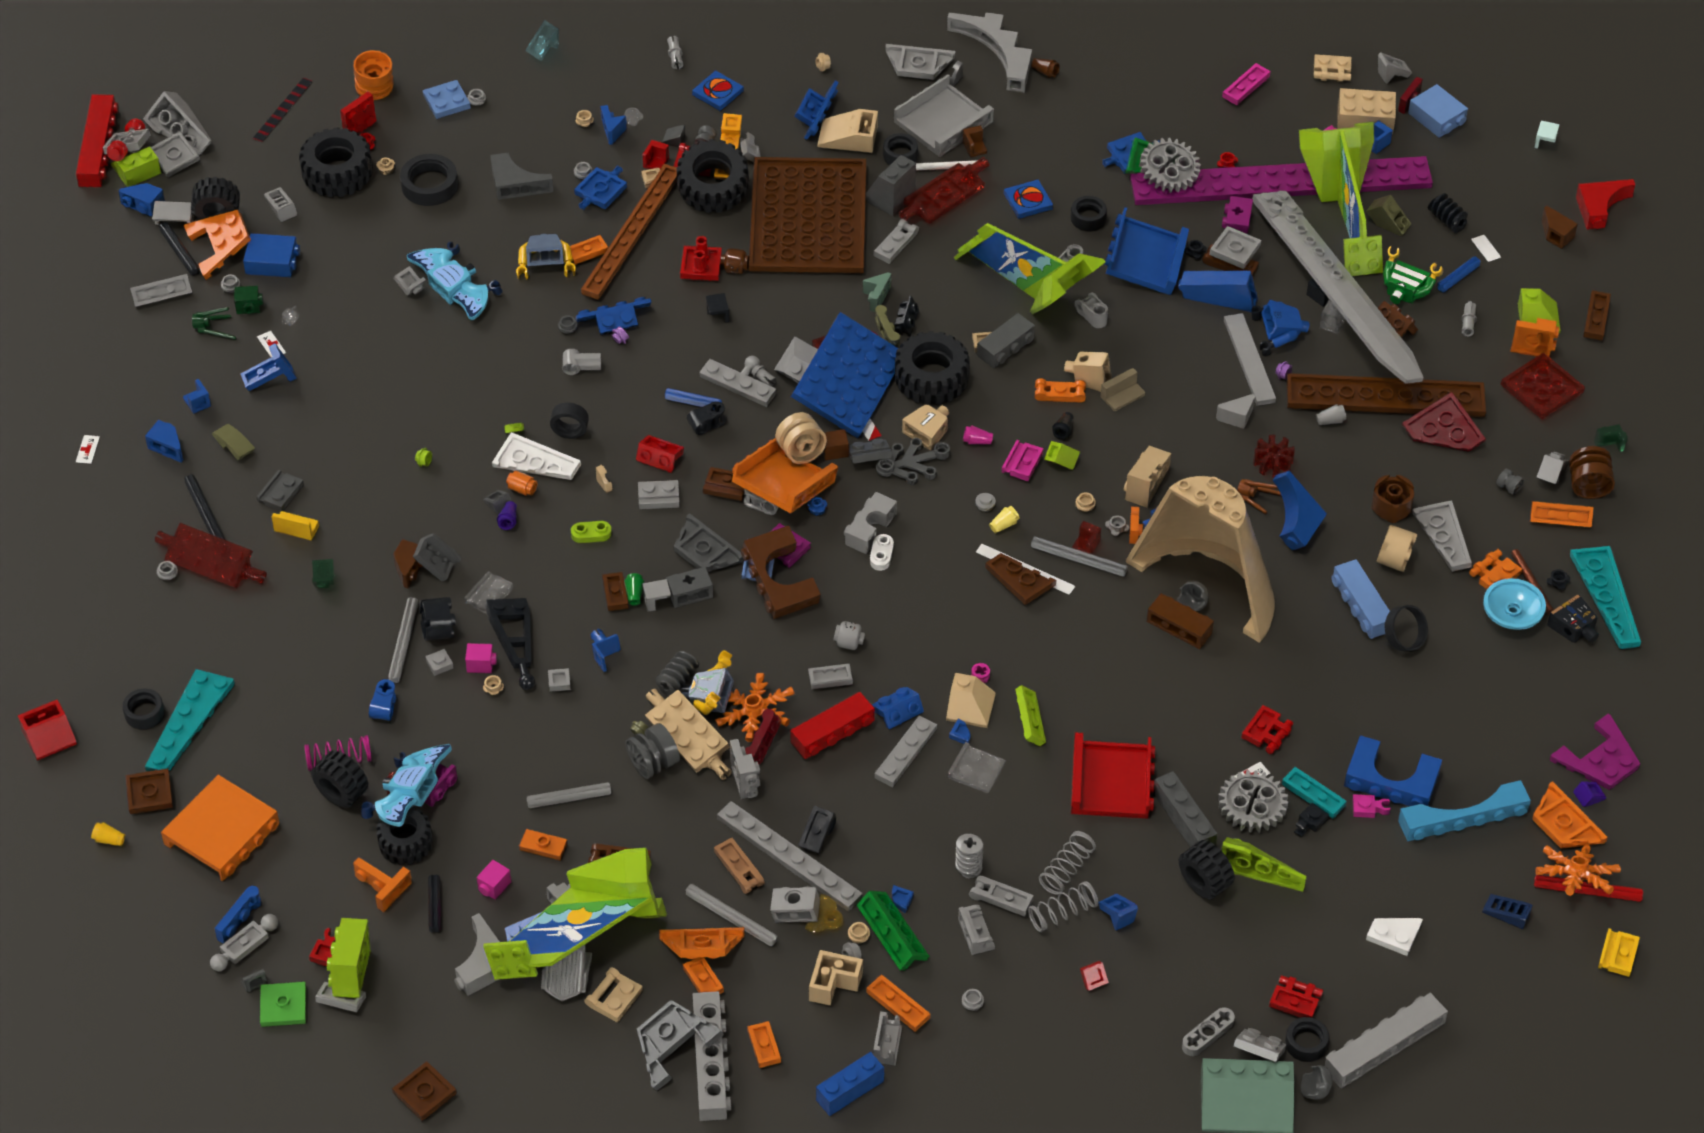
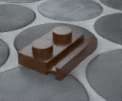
[703,467,745,501]

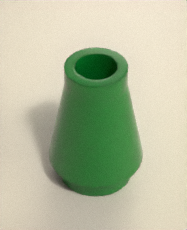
[624,573,645,605]

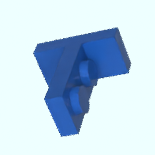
[241,343,297,391]

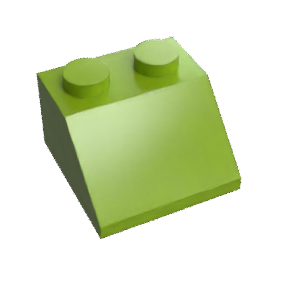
[111,147,161,187]

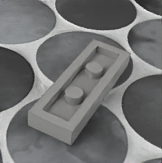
[130,274,192,307]

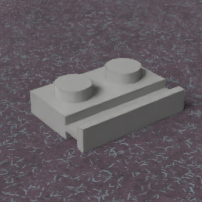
[638,480,679,509]

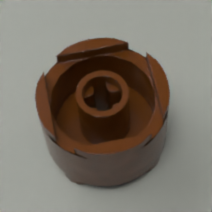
[1371,475,1414,523]

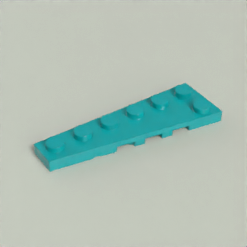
[1570,546,1641,649]
[145,669,235,771]

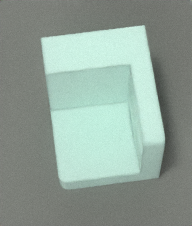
[1534,120,1559,149]

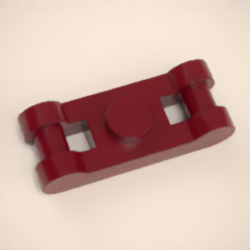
[745,709,781,764]

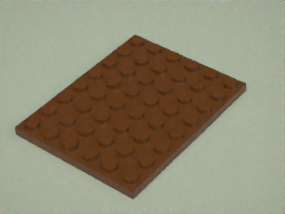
[749,157,866,273]

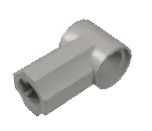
[562,349,601,375]

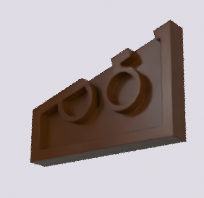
[985,553,1057,605]

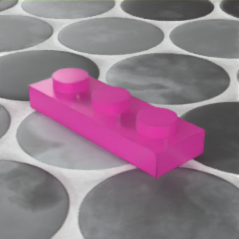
[1222,63,1271,106]

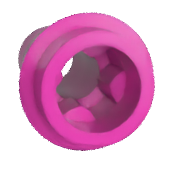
[963,425,993,445]

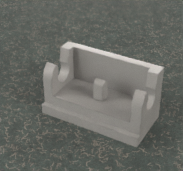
[152,201,195,225]
[958,905,995,955]
[873,1011,902,1066]

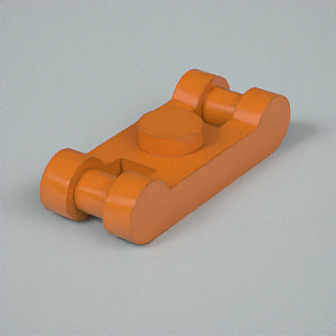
[1035,378,1086,403]

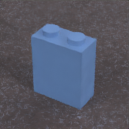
[1408,84,1468,138]

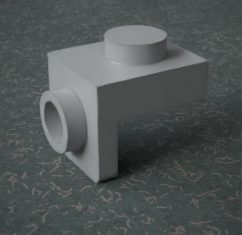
[393,266,426,296]

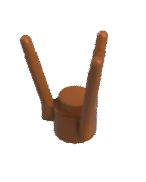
[1237,479,1281,514]

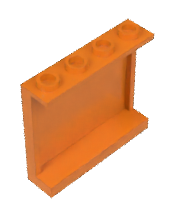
[732,438,838,513]
[161,775,279,881]

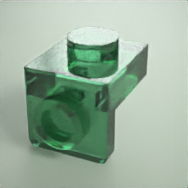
[1594,424,1628,451]
[312,559,335,588]

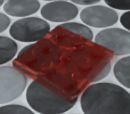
[1500,352,1585,419]

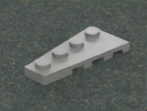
[1412,500,1472,572]

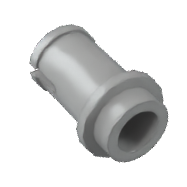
[751,365,777,386]

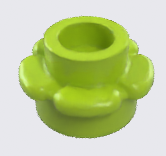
[415,448,432,467]

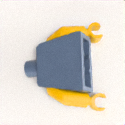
[516,234,576,280]

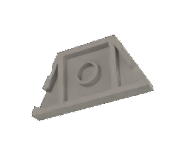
[885,44,955,80]

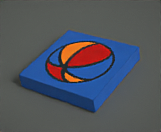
[692,70,744,111]
[1004,179,1053,219]

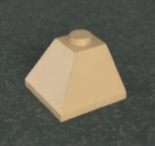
[946,673,996,728]

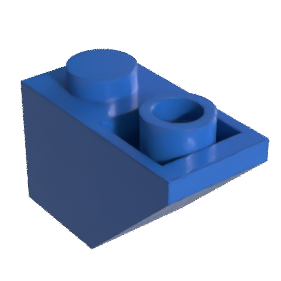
[119,183,165,217]

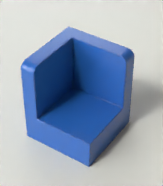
[1372,121,1393,154]
[183,379,211,414]

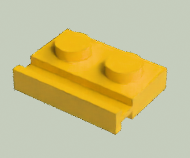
[1598,928,1640,977]

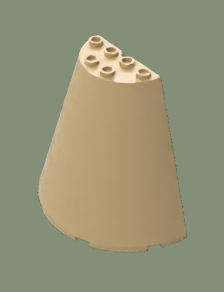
[1126,476,1275,643]

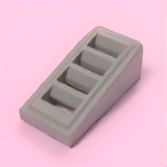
[264,187,297,222]

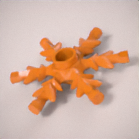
[715,673,795,742]
[1535,844,1621,896]

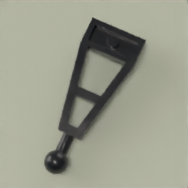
[485,598,535,690]

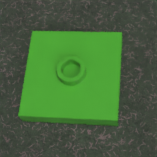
[260,982,306,1027]

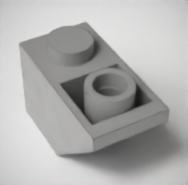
[1537,452,1569,484]

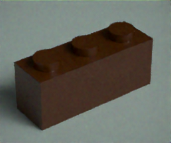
[1147,593,1214,649]

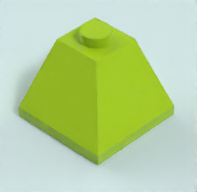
[1518,288,1561,333]

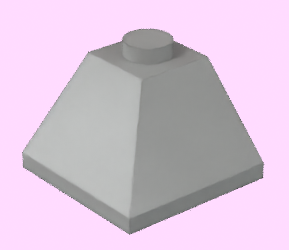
[774,336,818,383]

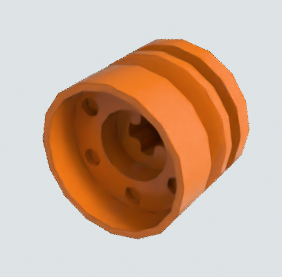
[353,50,394,100]

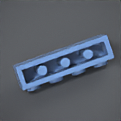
[1332,559,1390,639]

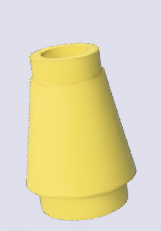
[989,506,1020,534]

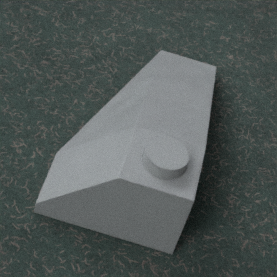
[143,91,212,155]

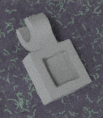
[740,132,761,162]

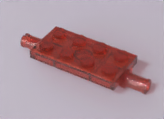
[899,157,990,224]
[155,523,267,589]

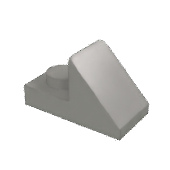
[1378,52,1412,84]

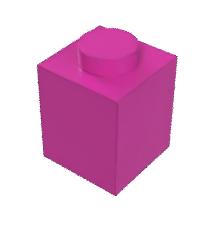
[465,643,497,673]
[477,860,511,900]

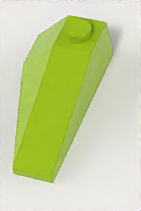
[1222,837,1307,892]

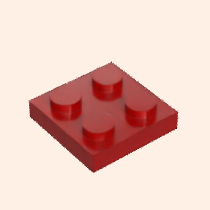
[340,92,376,134]

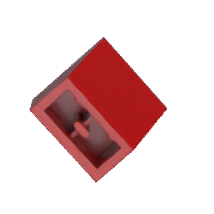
[18,699,77,761]

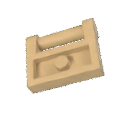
[584,967,643,1023]

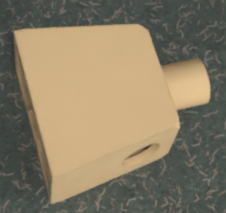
[1064,352,1112,392]

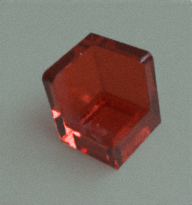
[1072,521,1101,554]

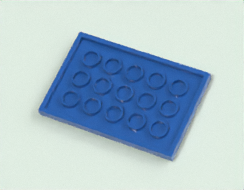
[790,312,899,438]

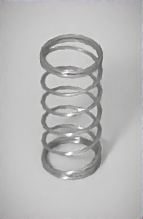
[1039,831,1096,895]
[1028,881,1098,932]

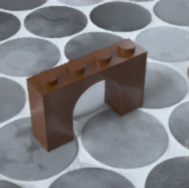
[741,525,821,619]

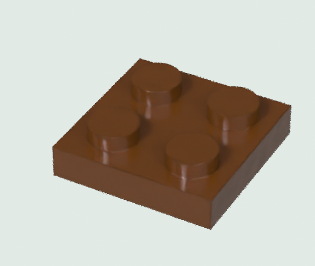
[125,768,173,814]
[392,1061,457,1121]

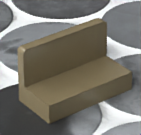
[1100,368,1145,411]

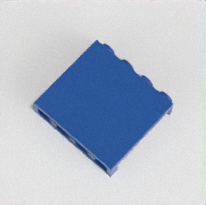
[1104,207,1189,295]

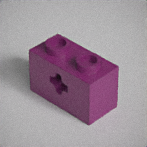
[1222,196,1253,234]

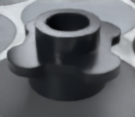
[1184,240,1207,259]
[1546,569,1570,590]

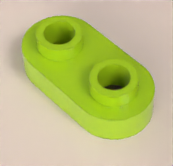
[571,521,612,543]

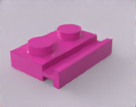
[1002,440,1044,481]

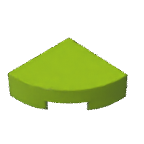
[504,422,524,433]

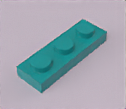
[1282,767,1347,819]

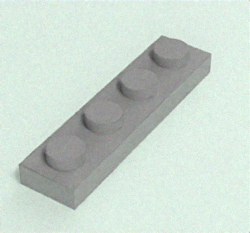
[875,716,937,787]

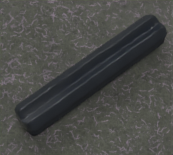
[428,874,441,933]

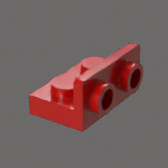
[636,435,684,472]

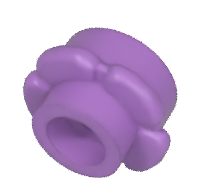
[611,326,629,344]
[1276,361,1292,380]

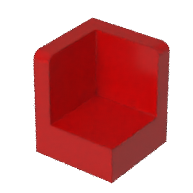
[642,140,669,169]

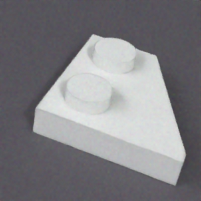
[1366,918,1423,956]

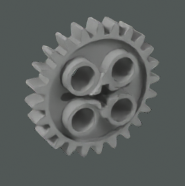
[1139,138,1201,193]
[1218,770,1288,833]

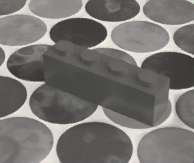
[1153,771,1217,847]

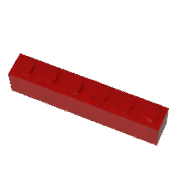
[76,94,119,187]

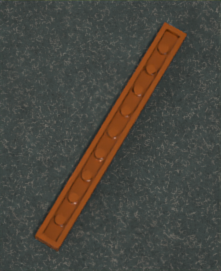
[581,164,677,300]

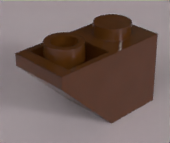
[1542,205,1578,249]
[393,539,424,588]

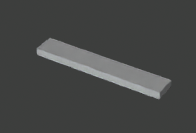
[1224,313,1276,406]

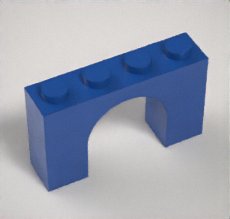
[1344,735,1442,806]

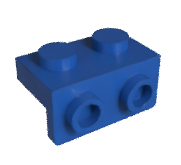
[872,687,924,729]

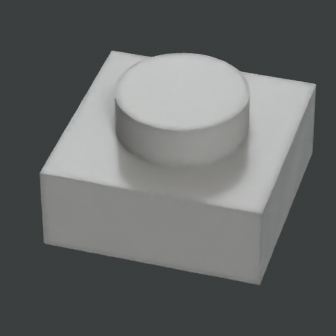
[425,649,453,676]
[548,668,571,692]

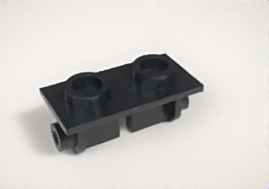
[894,296,919,337]

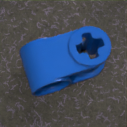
[369,679,396,721]

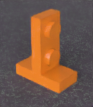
[353,857,412,912]

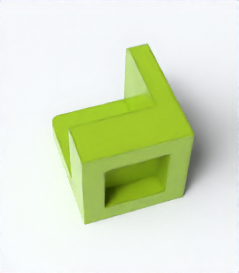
[1044,441,1080,470]

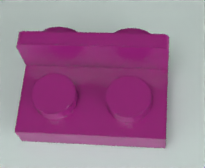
[424,763,457,807]

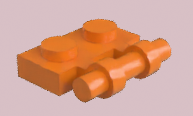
[1469,549,1522,590]

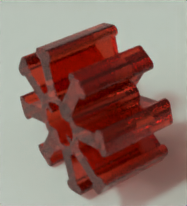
[1253,434,1295,478]

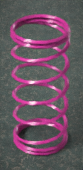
[305,735,372,771]

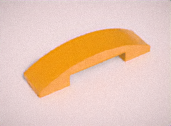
[714,113,742,180]

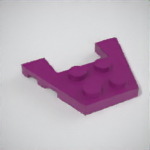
[1549,713,1640,790]

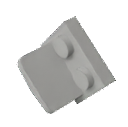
[541,945,592,1001]

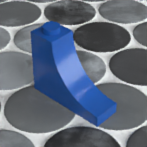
[1273,470,1327,550]

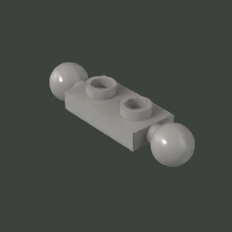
[210,914,278,971]

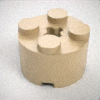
[1377,525,1417,572]

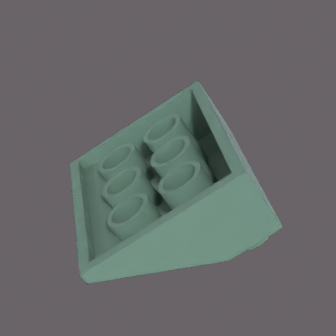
[1201,1058,1294,1133]

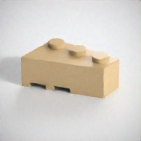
[1124,446,1171,508]

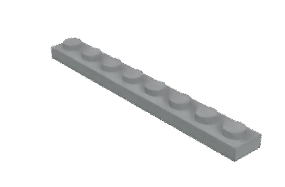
[717,801,863,912]

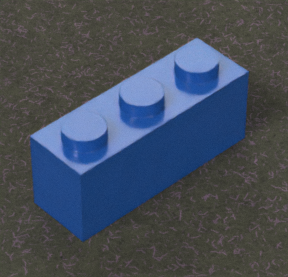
[816,1052,884,1116]

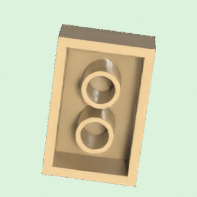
[1337,88,1396,134]

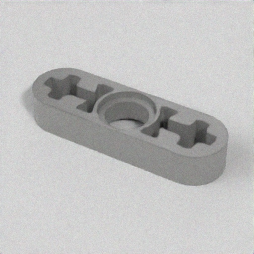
[1182,1008,1235,1056]

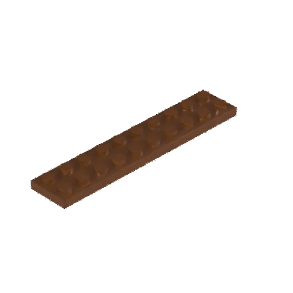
[1287,373,1486,417]

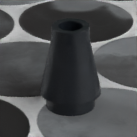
[1052,412,1074,439]

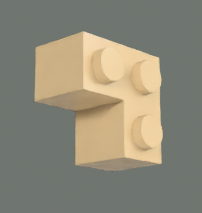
[809,950,863,1006]

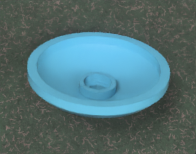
[1483,578,1546,630]

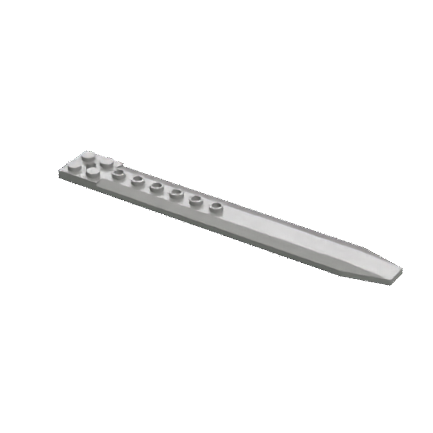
[1252,191,1424,384]

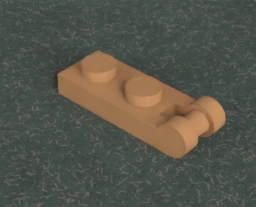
[714,838,765,894]

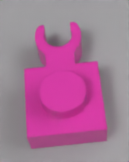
[1352,794,1390,818]

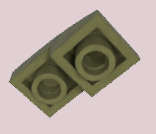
[212,424,255,460]

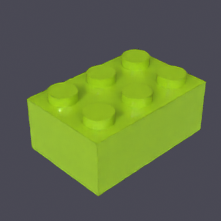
[327,918,371,998]

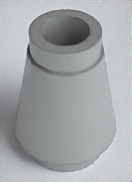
[1316,404,1347,426]

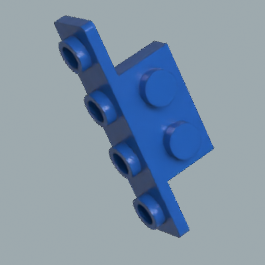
[794,80,839,140]
[575,297,652,334]

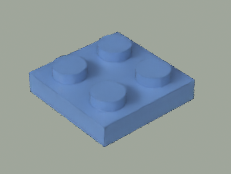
[423,80,471,119]

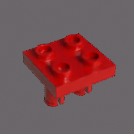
[680,236,722,281]

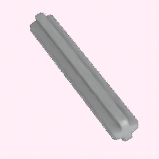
[527,782,611,808]

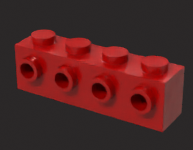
[790,692,875,759]

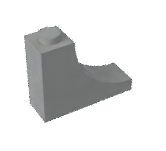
[454,913,500,996]

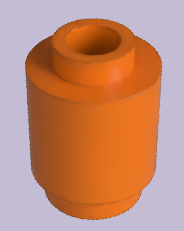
[506,470,538,496]

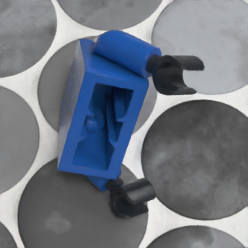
[1251,300,1309,356]

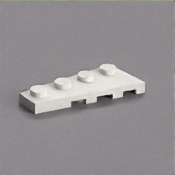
[492,432,581,480]

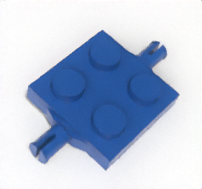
[1102,132,1160,174]
[574,165,627,210]

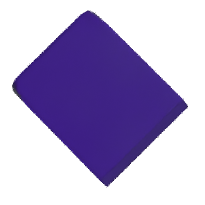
[1573,781,1606,807]

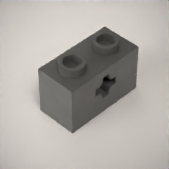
[666,567,713,608]

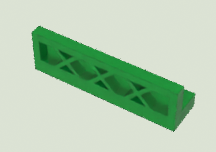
[857,890,930,971]

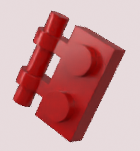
[1241,705,1293,754]
[1269,975,1324,1018]

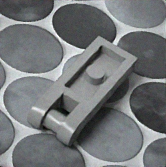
[874,219,919,264]
[969,876,1034,917]

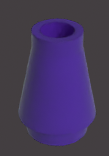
[497,501,517,530]

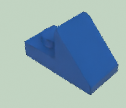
[600,105,627,145]
[1098,894,1138,930]

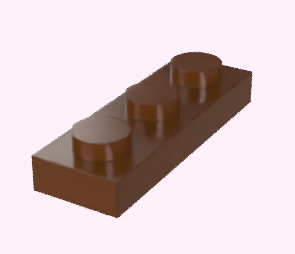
[1583,290,1611,340]

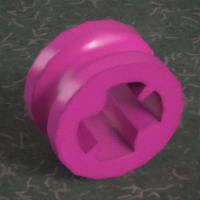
[971,663,990,683]

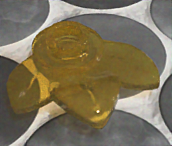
[805,894,843,933]

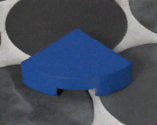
[949,718,970,745]
[892,885,914,913]

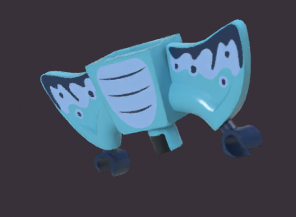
[407,241,503,320]
[361,744,452,827]

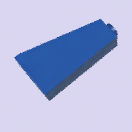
[1178,271,1258,312]

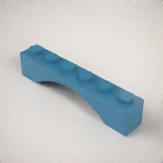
[1398,780,1531,841]

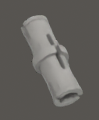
[667,36,683,69]

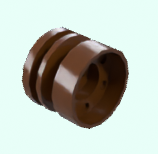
[1569,446,1615,499]

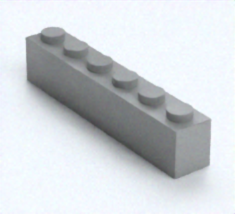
[1325,992,1448,1089]

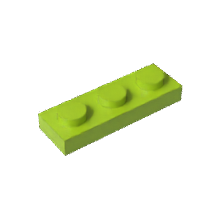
[1015,685,1046,746]

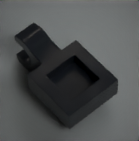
[1294,803,1329,837]

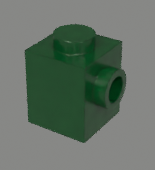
[234,286,263,314]

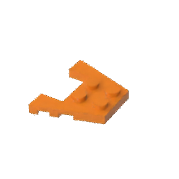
[184,210,251,280]

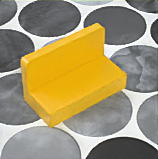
[271,511,319,541]

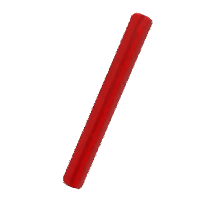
[1534,875,1643,902]

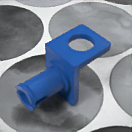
[591,629,621,672]

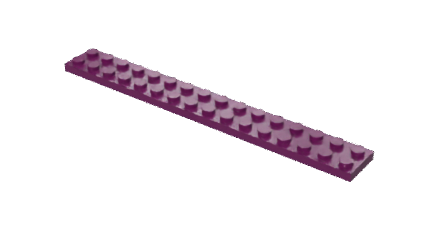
[1130,156,1433,205]

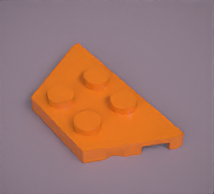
[1532,781,1608,849]
[659,927,744,959]

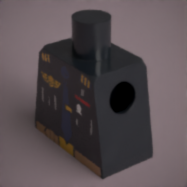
[1547,594,1599,643]

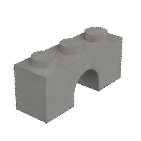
[844,492,897,554]

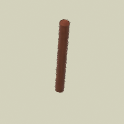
[1511,549,1554,615]

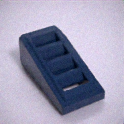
[1482,894,1533,929]

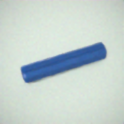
[1437,256,1481,292]
[665,388,722,410]

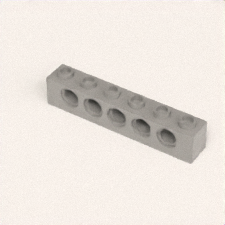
[693,991,731,1121]

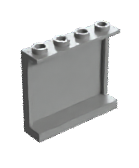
[894,75,994,157]

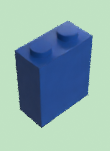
[243,233,300,277]

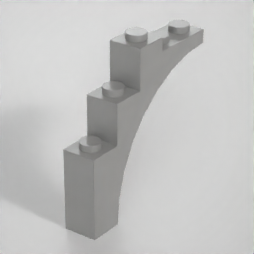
[947,13,1032,93]

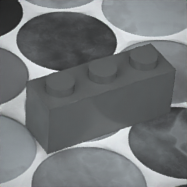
[977,313,1035,368]

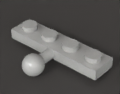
[699,356,777,407]

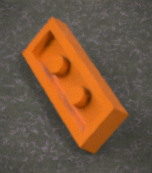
[1530,501,1594,527]
[866,974,930,1032]

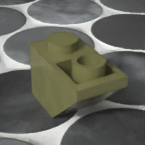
[1366,195,1411,236]

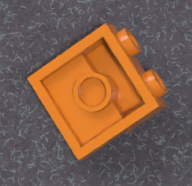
[1510,318,1560,359]

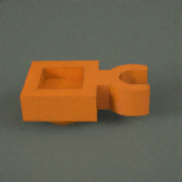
[1129,507,1143,544]

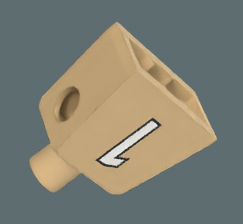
[902,405,949,451]

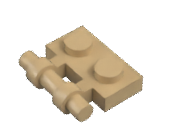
[1314,54,1351,82]

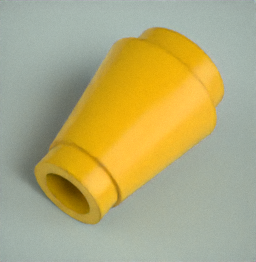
[91,822,126,846]

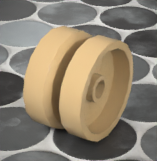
[775,412,827,464]

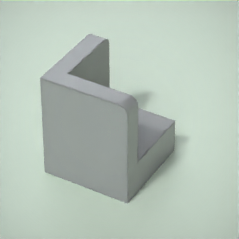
[643,579,671,612]

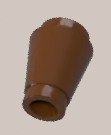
[1031,58,1060,78]

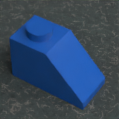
[145,420,183,462]

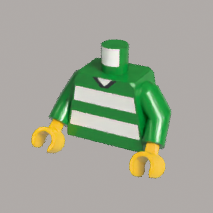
[1383,246,1443,304]

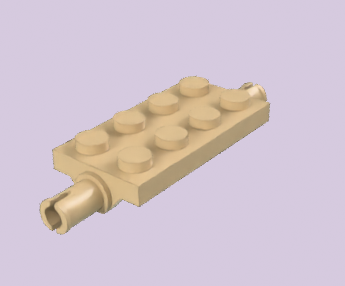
[645,689,732,780]

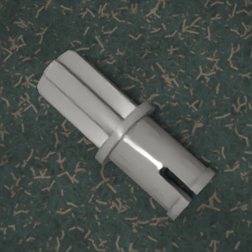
[1461,301,1477,336]

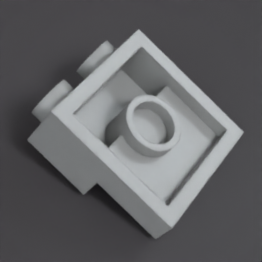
[730,739,760,799]

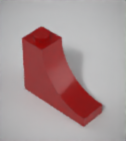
[1576,179,1635,229]

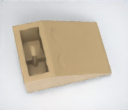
[817,109,878,153]

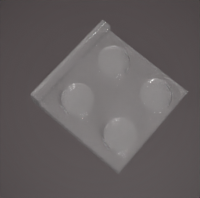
[947,742,1006,794]

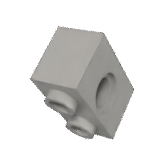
[770,886,820,923]

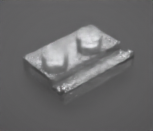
[464,571,513,614]

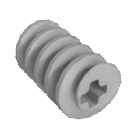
[955,834,984,878]

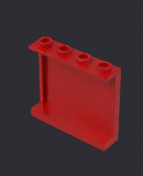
[1071,732,1155,819]

